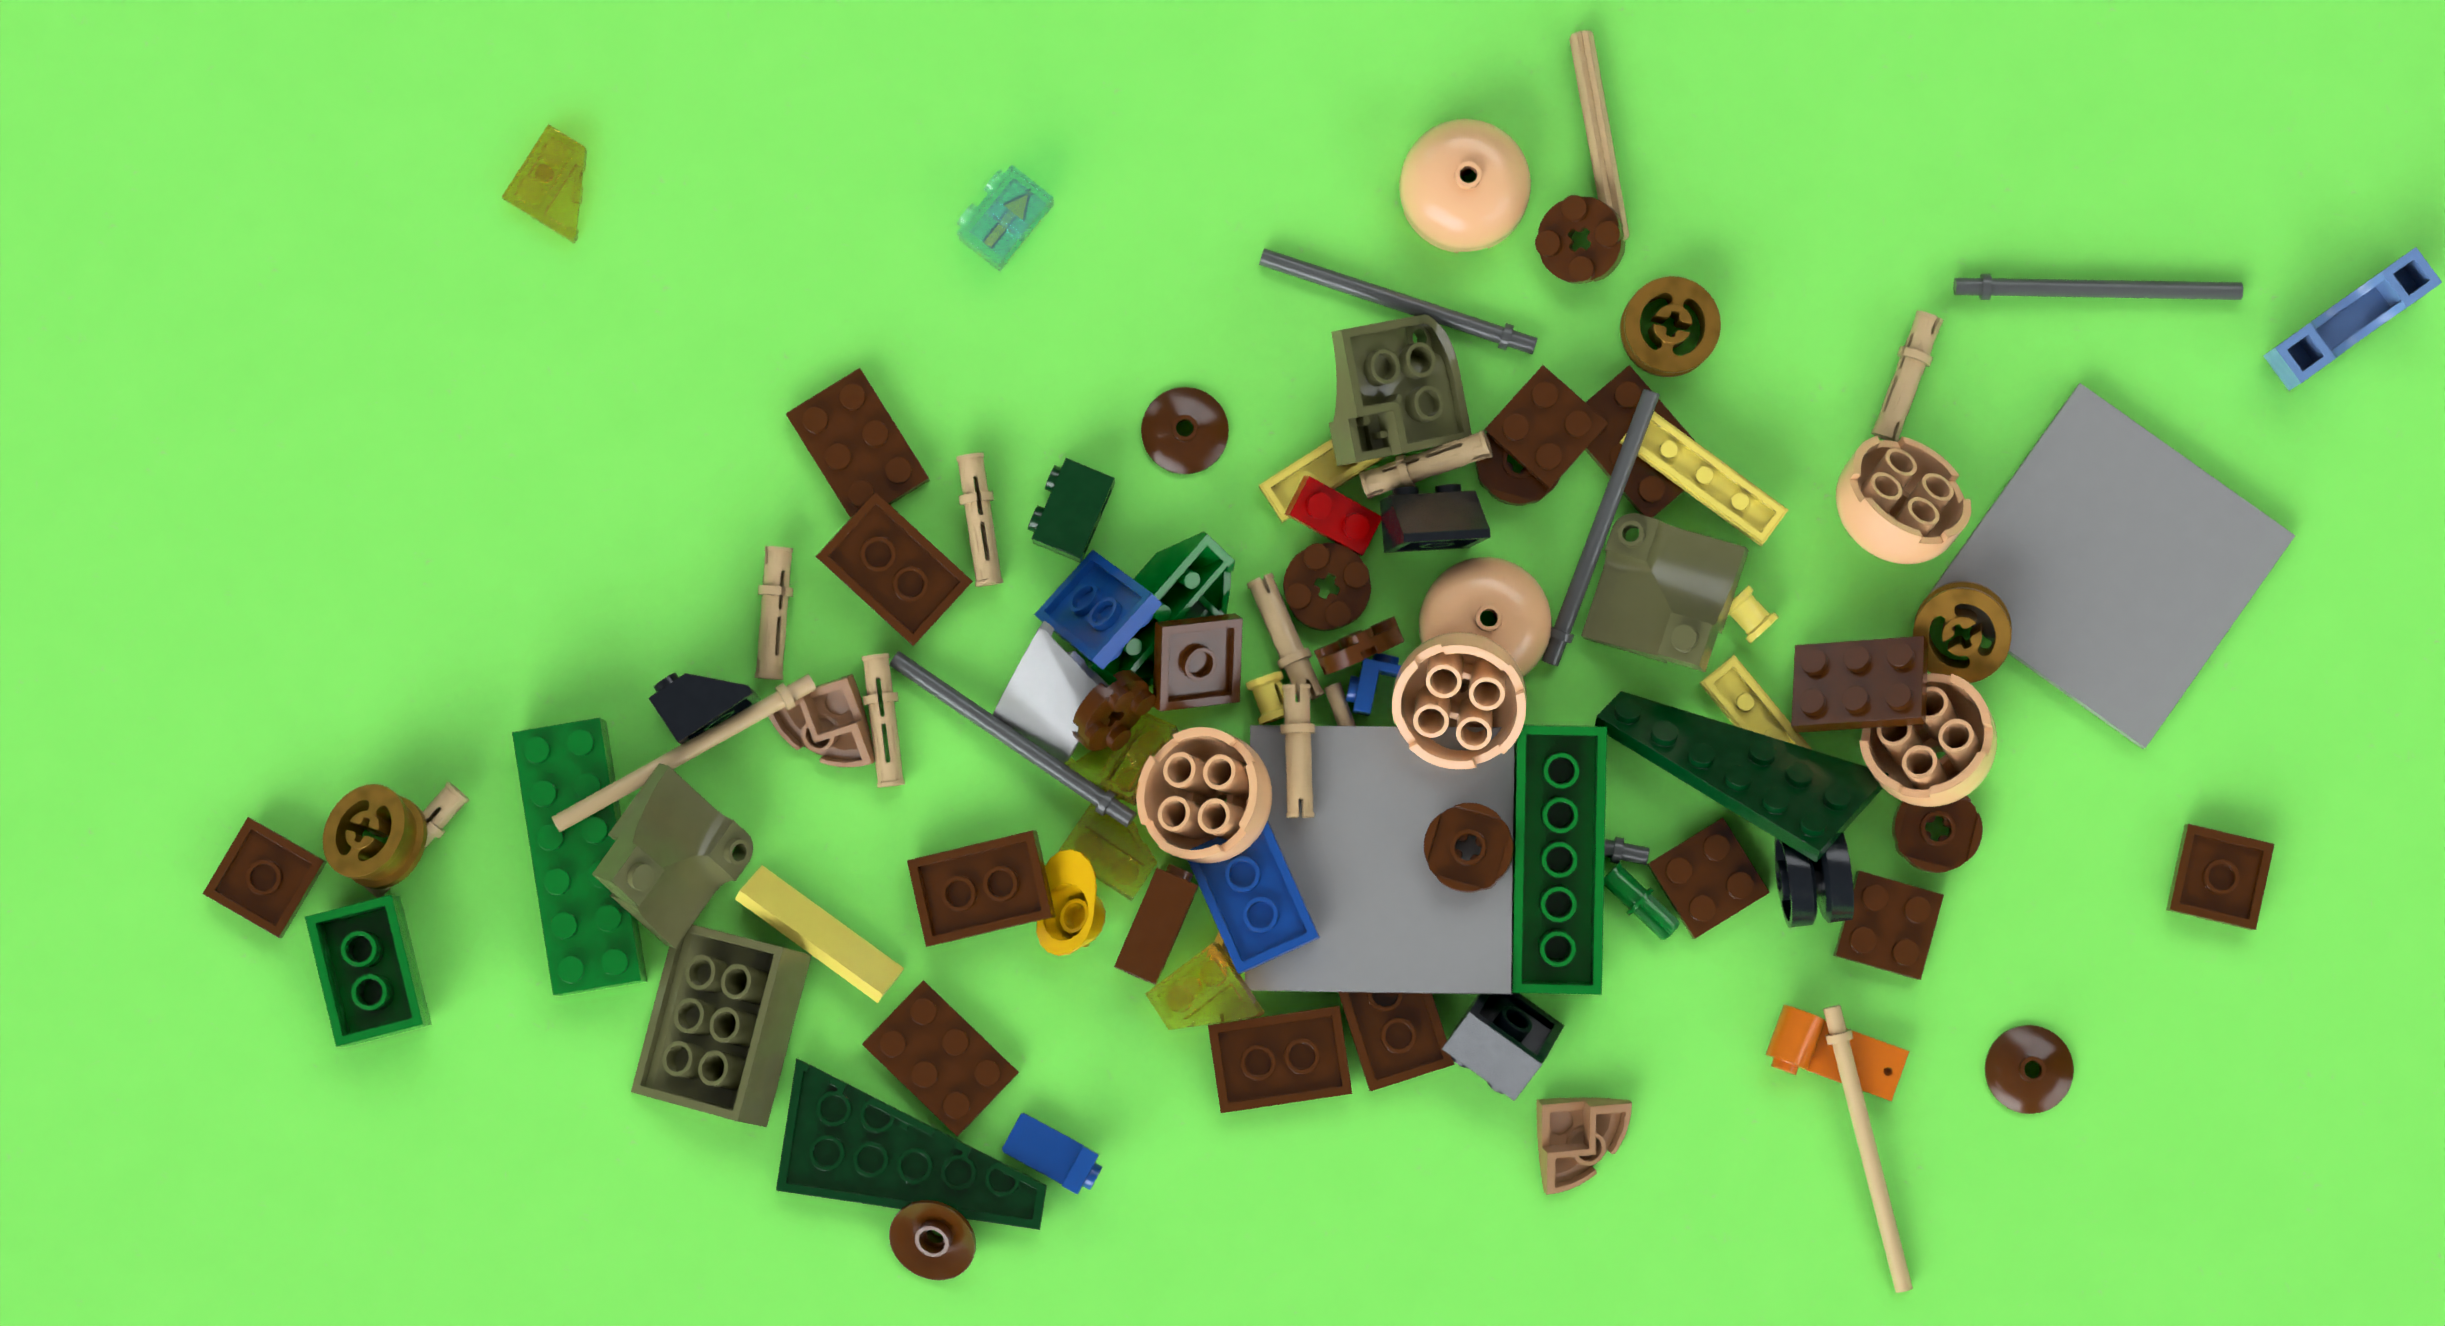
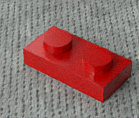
[1285,476,1381,556]

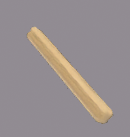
[1569,30,1629,241]

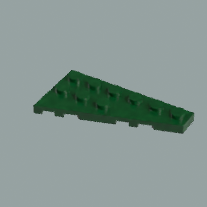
[1595,691,1889,862]
[776,1058,1047,1230]

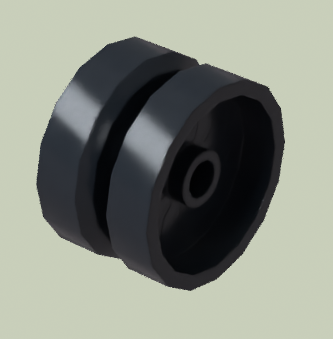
[1774,833,1854,928]

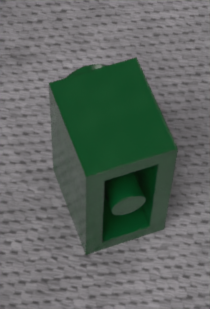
[1028,458,1115,563]

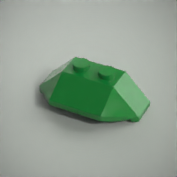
[1087,531,1235,686]

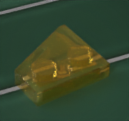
[502,124,587,244]
[1064,713,1179,806]
[1059,781,1157,902]
[1145,942,1265,1030]

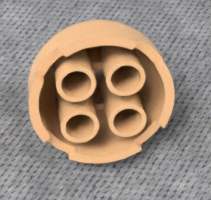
[1399,119,1531,253]
[1836,436,1971,564]
[1419,557,1552,686]
[1392,632,1527,769]
[1859,673,1997,807]
[1136,727,1272,863]

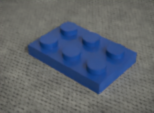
[1034,550,1162,670]
[1188,821,1320,974]

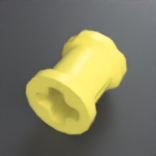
[1728,585,1779,644]
[1245,671,1284,725]

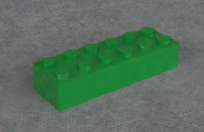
[512,717,647,996]
[1512,724,1607,995]

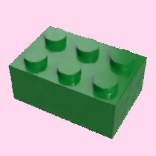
[305,894,432,1047]

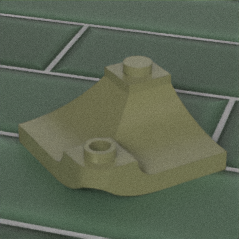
[1329,314,1472,466]
[1581,513,1749,672]
[592,763,753,949]

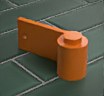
[1765,1005,1910,1102]

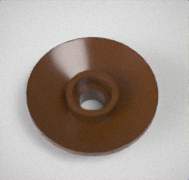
[1141,387,1229,474]
[1985,1025,2074,1114]
[889,1200,976,1280]

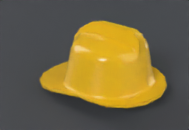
[1036,849,1106,956]

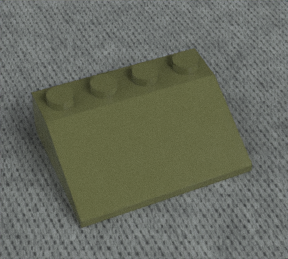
[631,924,812,1127]

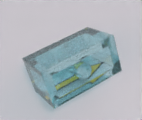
[957,165,1054,272]

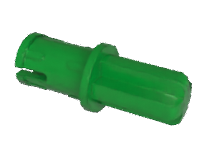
[1604,862,1680,940]

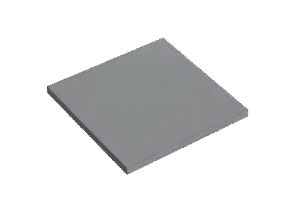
[1928,383,2295,749]
[1245,725,1515,995]

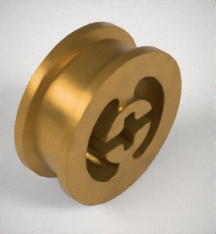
[1620,276,1721,377]
[1913,581,2012,683]
[323,784,427,889]

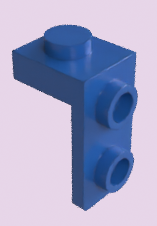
[1346,653,1401,716]
[1002,1113,1102,1194]

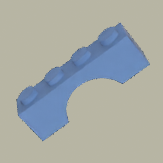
[2263,247,2442,391]

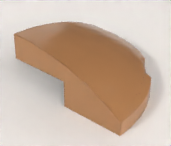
[768,674,875,767]
[1537,1097,1632,1195]

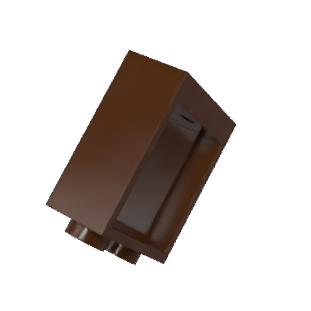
[1114,864,1198,985]

